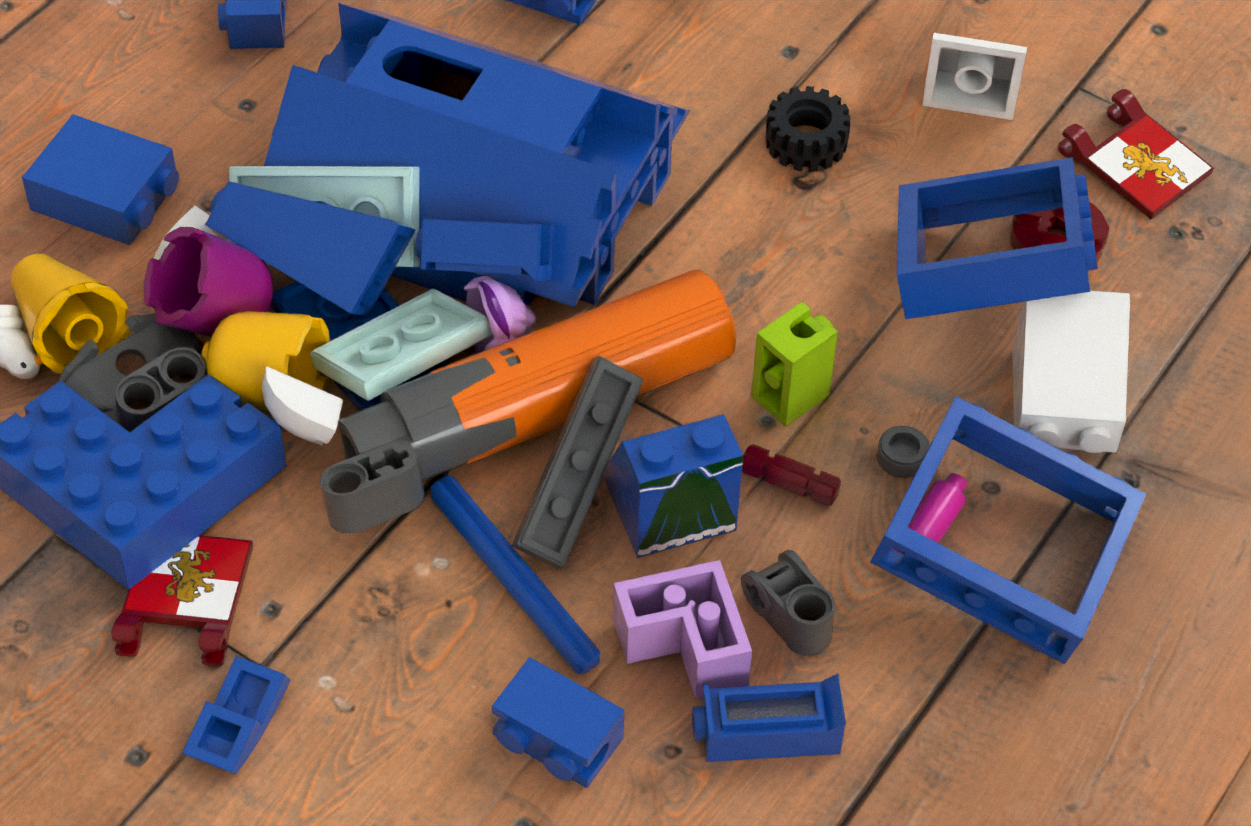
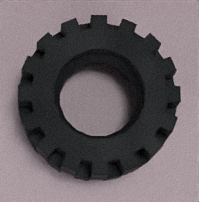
[765,86,850,172]

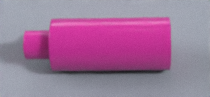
[892,473,967,555]

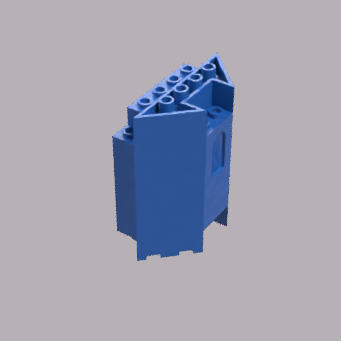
[264,3,690,308]

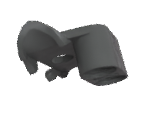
[59,313,205,432]

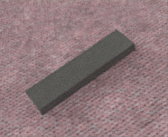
[512,356,644,569]

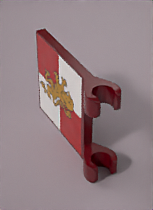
[1058,89,1214,219]
[111,535,253,666]

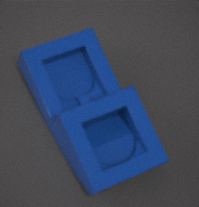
[182,656,290,775]

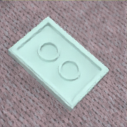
[310,289,493,401]

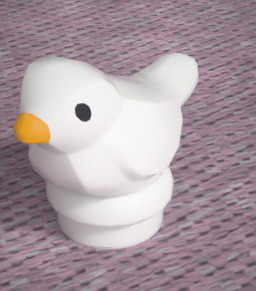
[0,305,43,379]

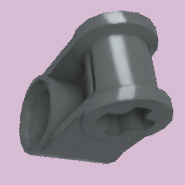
[741,550,835,656]

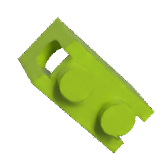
[751,302,838,427]

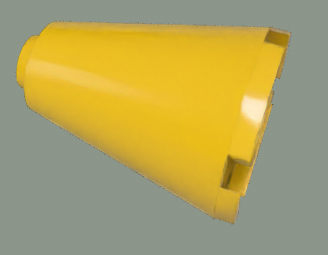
[11,254,130,374]

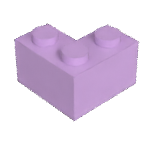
[613,560,752,698]

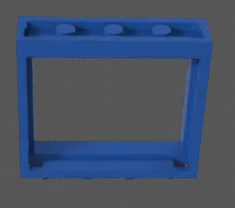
[897,157,1098,319]
[870,396,1146,664]

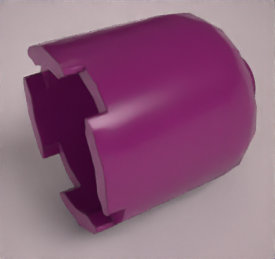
[143,227,273,337]

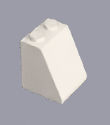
[1012,291,1130,453]

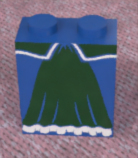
[603,414,743,558]

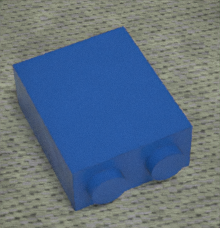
[22,114,179,245]

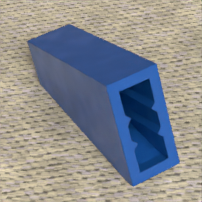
[205,181,416,316]

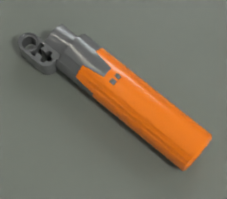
[320,270,737,534]

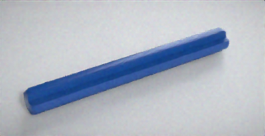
[430,475,600,674]

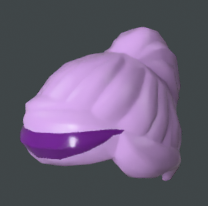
[464,276,537,356]

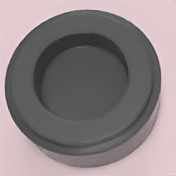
[877,426,930,478]

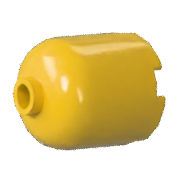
[201,311,330,413]

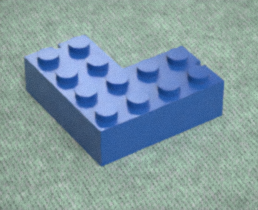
[0,374,287,590]

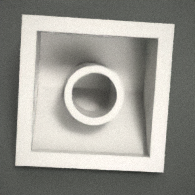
[922,33,1027,120]

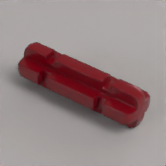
[742,444,841,506]

